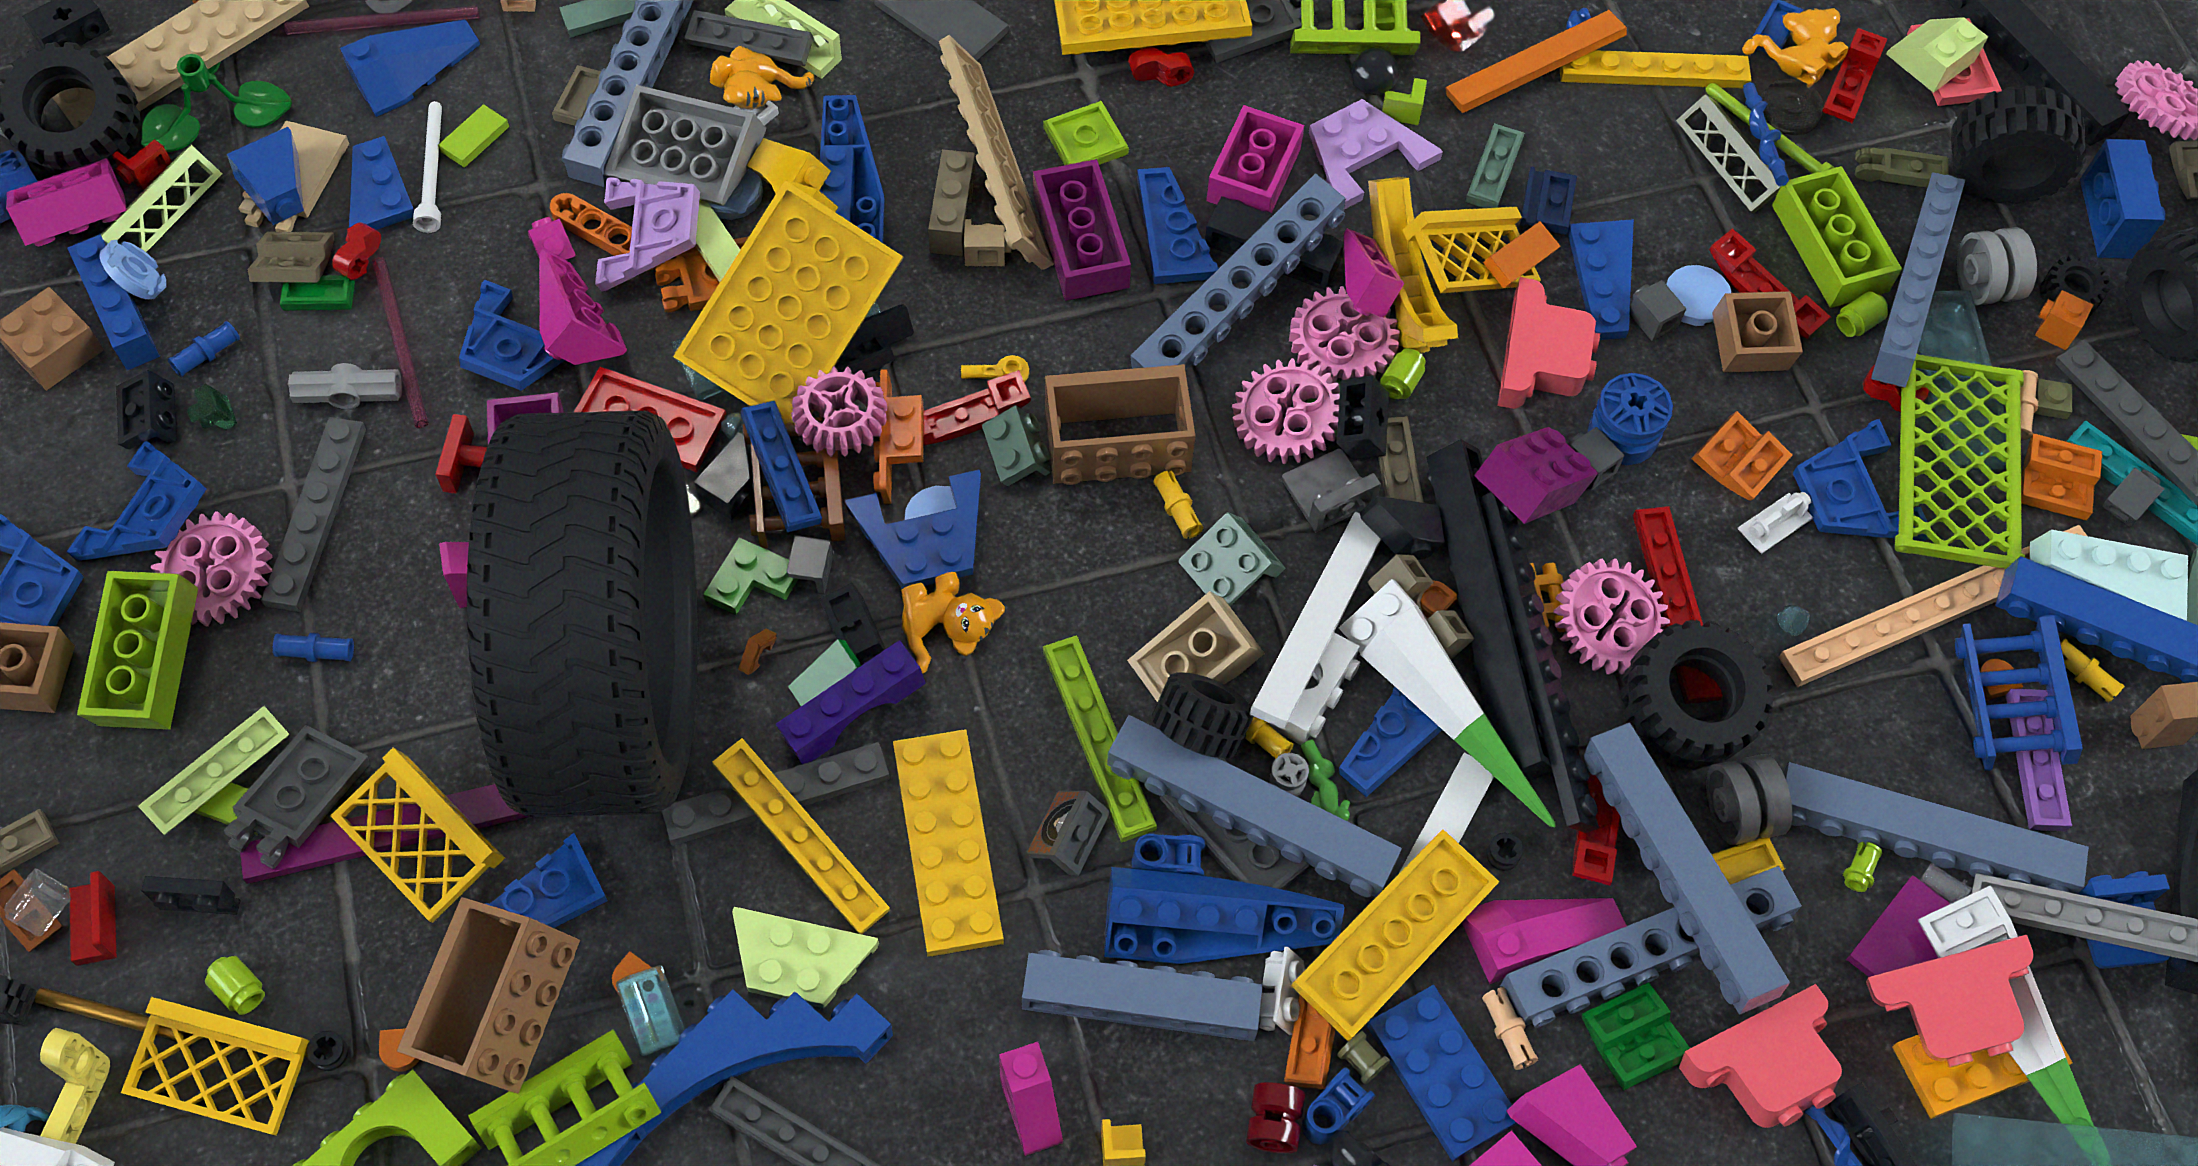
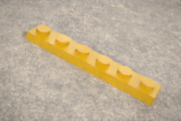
[1560,50,1751,88]
[712,738,890,935]

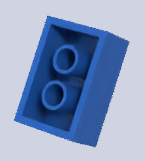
[2080,139,2165,259]

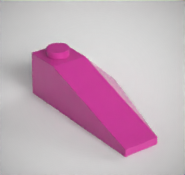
[539,247,627,365]
[1462,898,1627,984]

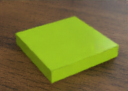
[1043,101,1129,165]

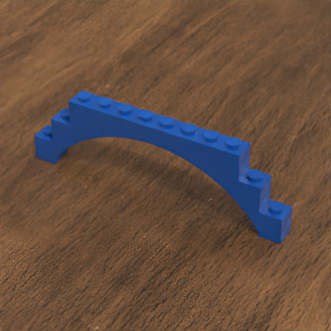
[575,989,893,1166]

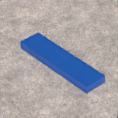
[740,401,822,532]

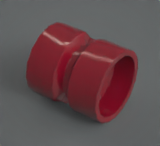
[1246,1082,1305,1153]

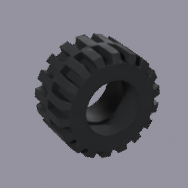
[1151,672,1254,758]

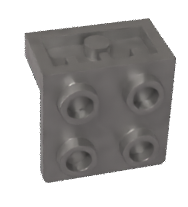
[1282,449,1381,533]

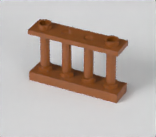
[743,413,846,548]

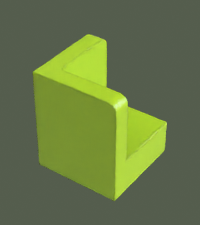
[1382,78,1427,125]

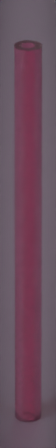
[284,5,480,34]
[372,257,429,428]

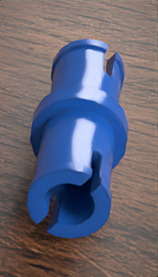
[167,321,240,377]
[273,633,354,662]

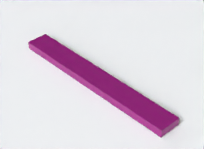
[240,784,528,884]

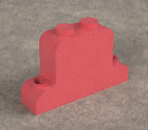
[1497,277,1600,409]
[1866,934,2033,1067]
[1679,984,1842,1128]

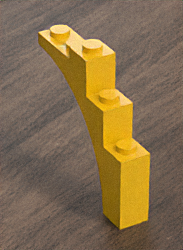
[747,138,838,212]
[1368,177,1458,353]

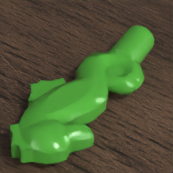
[1300,740,1350,821]

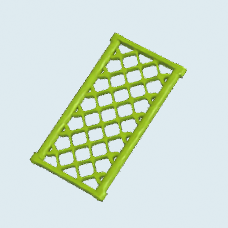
[1895,353,2025,569]

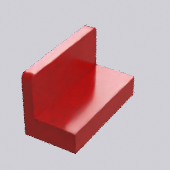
[69,871,117,966]

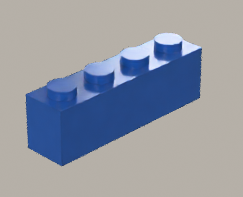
[67,235,160,370]

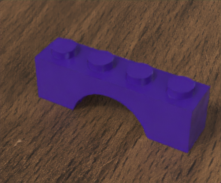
[776,640,926,765]

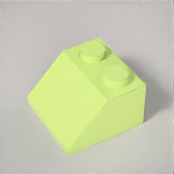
[1886,17,1988,93]

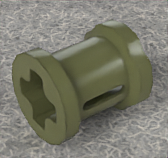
[1337,1031,1390,1085]

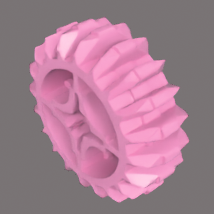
[791,365,887,457]

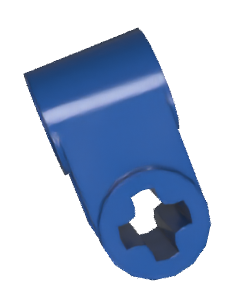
[1131,834,1205,876]
[1302,1067,1376,1145]

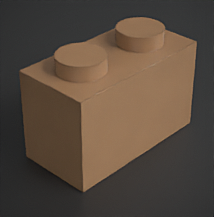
[2130,682,2198,749]

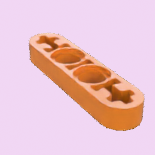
[549,193,655,271]

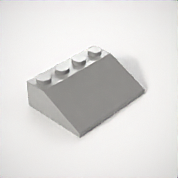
[604,84,766,206]

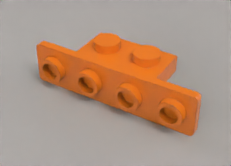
[873,369,923,504]

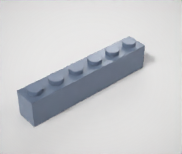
[1022,950,1263,1041]

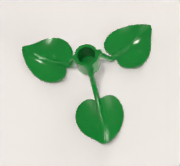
[141,54,292,152]

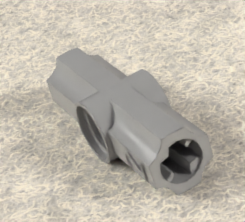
[288,363,402,409]

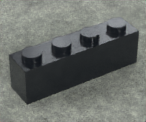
[1205,196,1344,291]

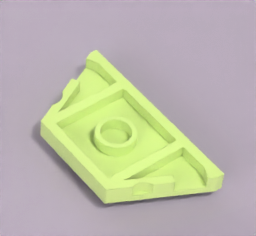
[732,907,879,1008]

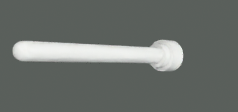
[413,101,442,233]

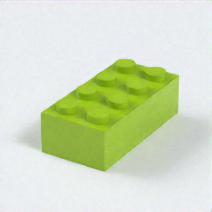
[1772,166,1902,308]
[77,571,198,730]

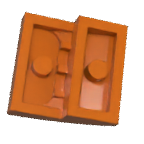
[1691,411,1792,501]
[2021,433,2102,521]

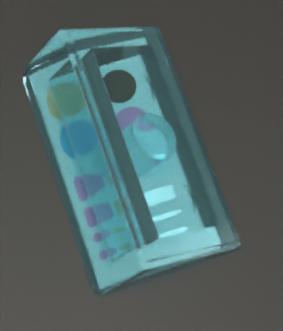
[616,965,684,1057]

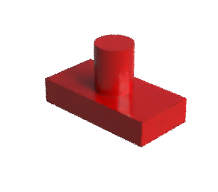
[435,414,487,493]

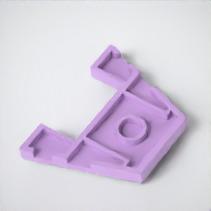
[1309,99,1443,209]
[595,177,700,291]

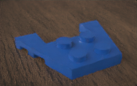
[459,280,565,391]
[1793,419,1929,541]
[67,441,207,561]
[845,470,981,589]
[0,514,84,626]

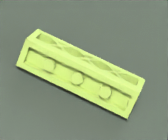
[725,0,842,79]
[100,145,223,252]
[138,706,290,835]

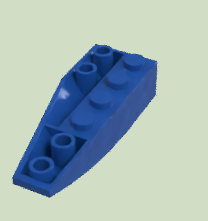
[819,95,885,243]
[1104,867,1345,964]

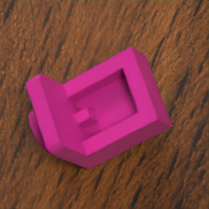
[527,217,576,261]

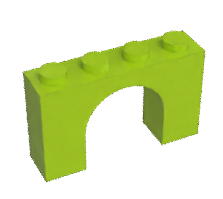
[293,1069,481,1166]

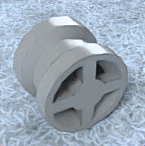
[1269,753,1309,796]

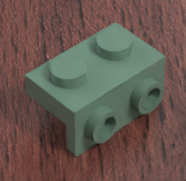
[982,405,1052,486]

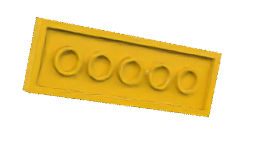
[893,729,1004,957]
[1291,829,1499,1042]

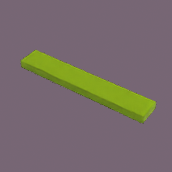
[1043,635,1157,843]

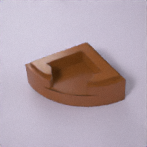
[738,628,777,675]

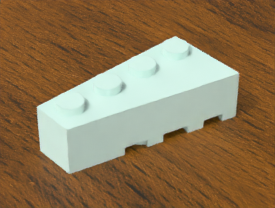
[2029,530,2188,621]

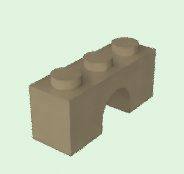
[928,149,976,256]
[1367,554,1475,660]

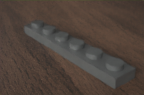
[2055,339,2198,506]
[261,417,366,612]
[662,742,890,846]

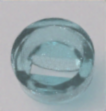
[720,412,744,439]
[1777,605,1810,636]

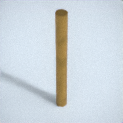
[35,988,190,1041]

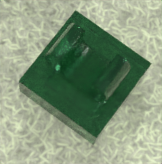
[187,383,237,430]

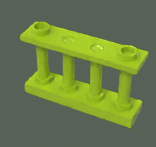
[1290,0,1420,55]
[468,1029,662,1166]

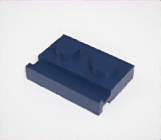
[1519,167,1577,235]

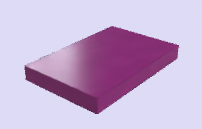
[1846,875,1950,977]

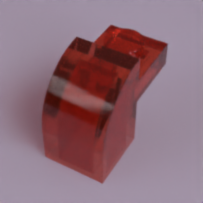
[1420,0,1495,52]

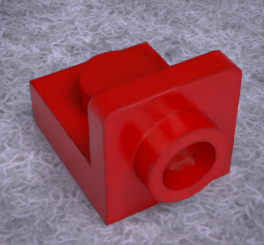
[111,139,172,190]

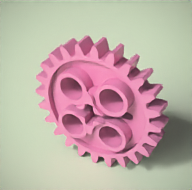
[2115,60,2198,140]
[1289,286,1400,383]
[1232,358,1340,464]
[151,511,273,626]
[1554,558,1670,675]

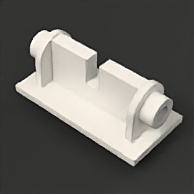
[1738,492,1813,554]
[1259,947,1305,1035]

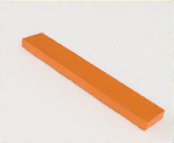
[1446,10,1627,113]

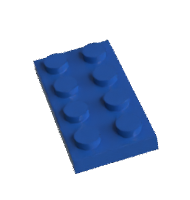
[1366,984,1518,1162]

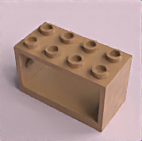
[1045,364,1195,485]
[397,897,580,1094]

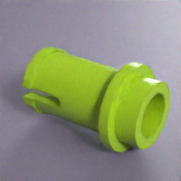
[1843,842,1882,892]

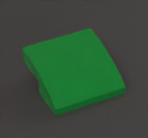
[1582,982,1690,1091]

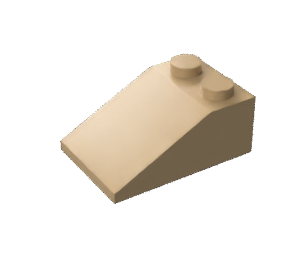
[1127,591,1265,702]

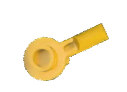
[961,355,1029,382]

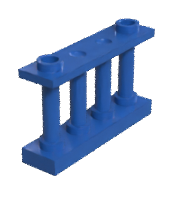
[1955,616,2083,771]

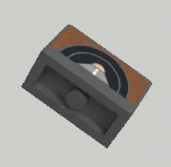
[1027,790,1110,876]

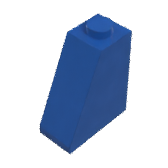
[227,127,304,225]

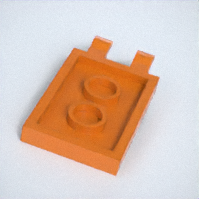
[654,236,749,312]

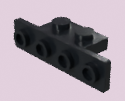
[830,304,914,375]

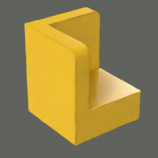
[1101,1119,1146,1166]

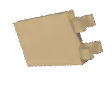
[239,121,349,232]

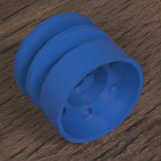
[1588,373,1673,465]

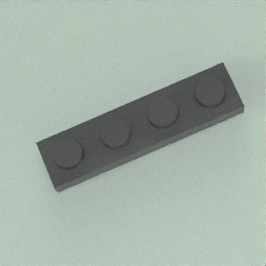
[684,10,814,67]

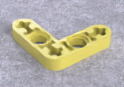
[40,1028,110,1144]

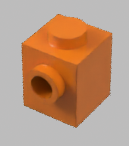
[2035,290,2093,350]

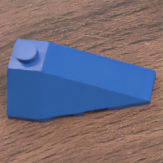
[340,19,480,117]

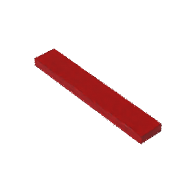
[1633,506,1723,704]

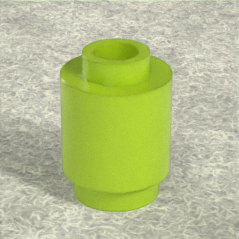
[1836,291,1888,337]
[1380,348,1426,399]
[205,956,265,1015]

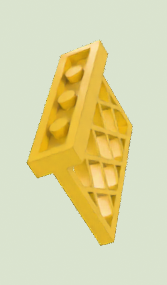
[1402,207,1541,293]
[330,747,505,923]
[121,997,310,1136]

